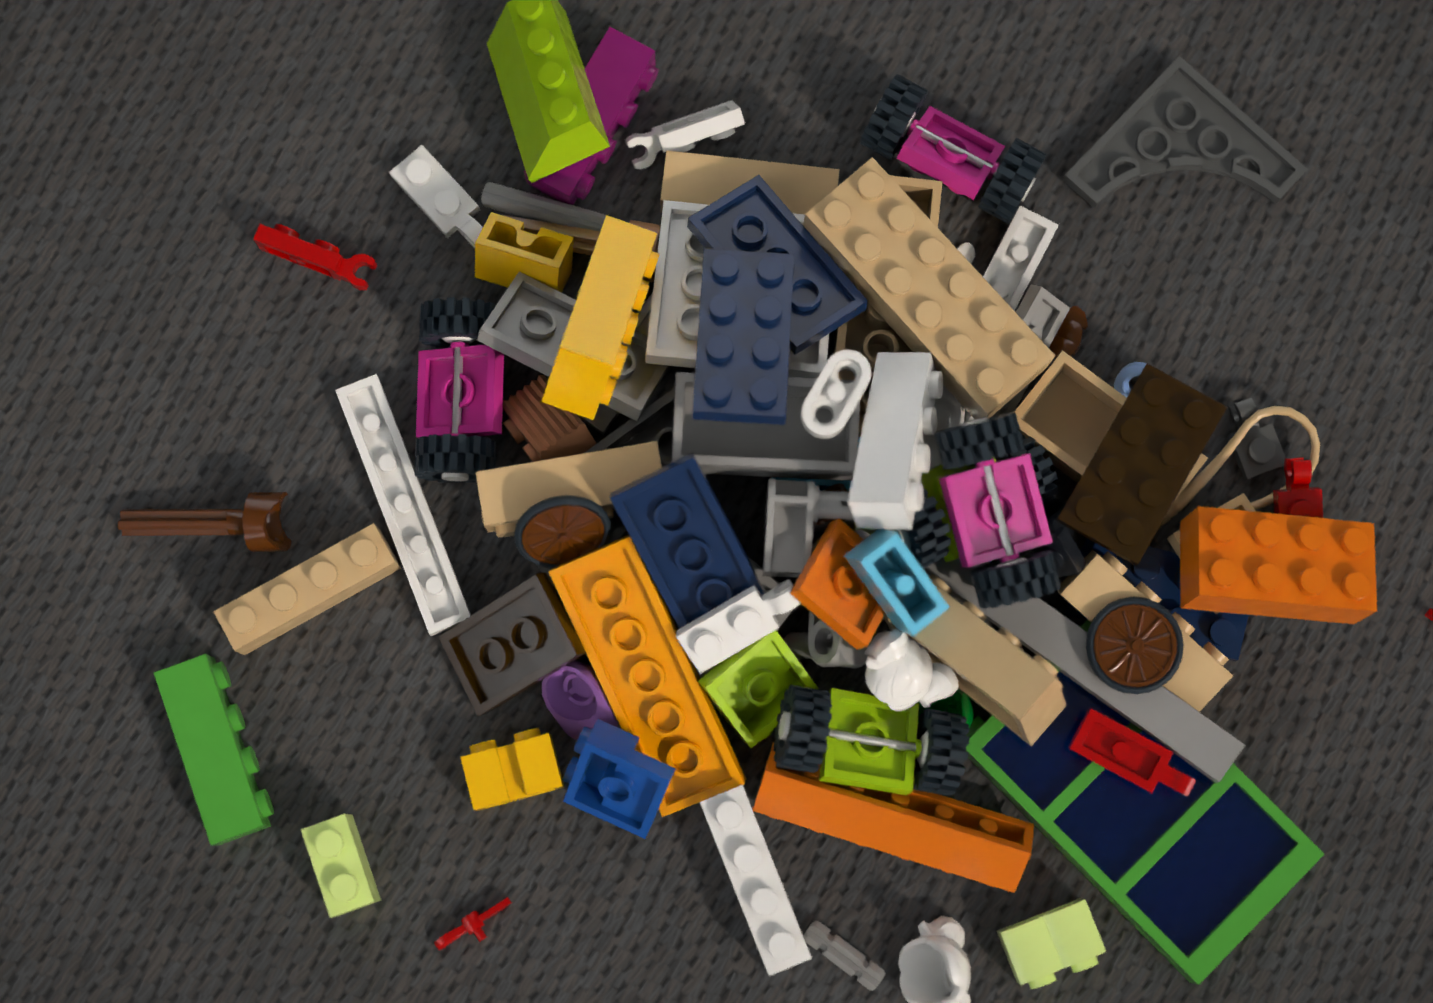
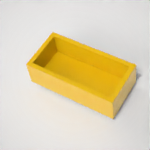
[541,215,660,420]

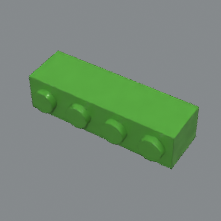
[154,654,274,845]

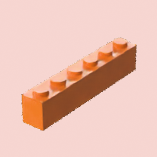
[753,743,1034,893]

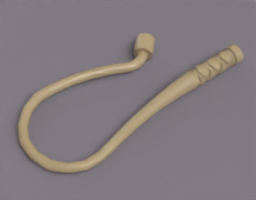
[1158,406,1320,529]

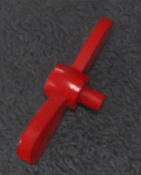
[434,896,512,951]

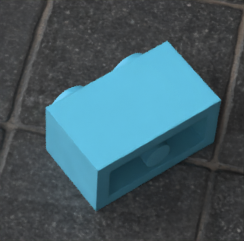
[844,529,950,636]

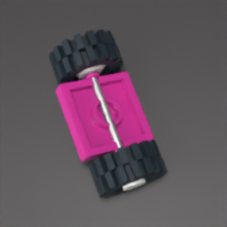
[860,74,1047,224]
[415,297,504,483]
[934,412,1061,609]

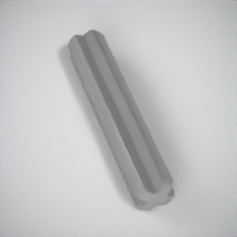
[481,182,606,231]

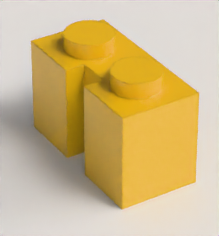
[475,212,574,293]
[460,728,565,811]

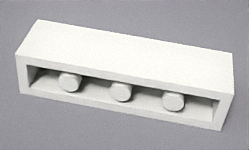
[848,352,943,530]
[700,785,812,976]

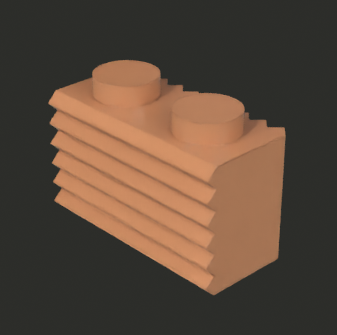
[503,375,597,462]

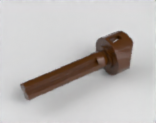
[118,492,292,552]

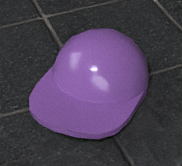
[542,660,620,740]

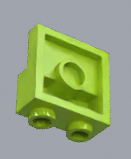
[698,630,819,748]

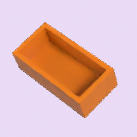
[1180,506,1377,624]

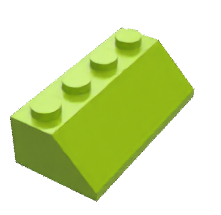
[487,0,610,183]

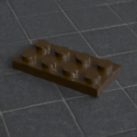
[1057,363,1227,566]

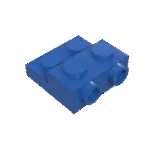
[562,719,676,839]

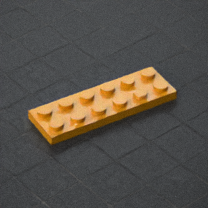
[549,535,746,817]

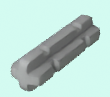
[803,920,885,991]

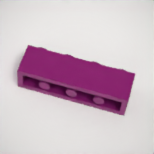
[524,27,659,205]

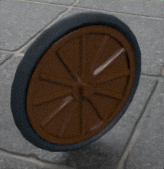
[514,495,611,568]
[1086,597,1184,694]

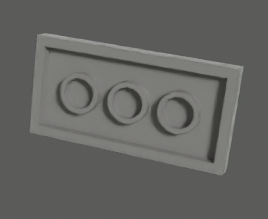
[477,272,669,421]

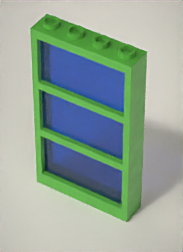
[966,620,1324,985]

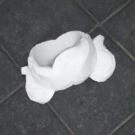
[865,629,958,712]
[898,915,971,1003]

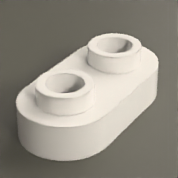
[801,350,871,439]

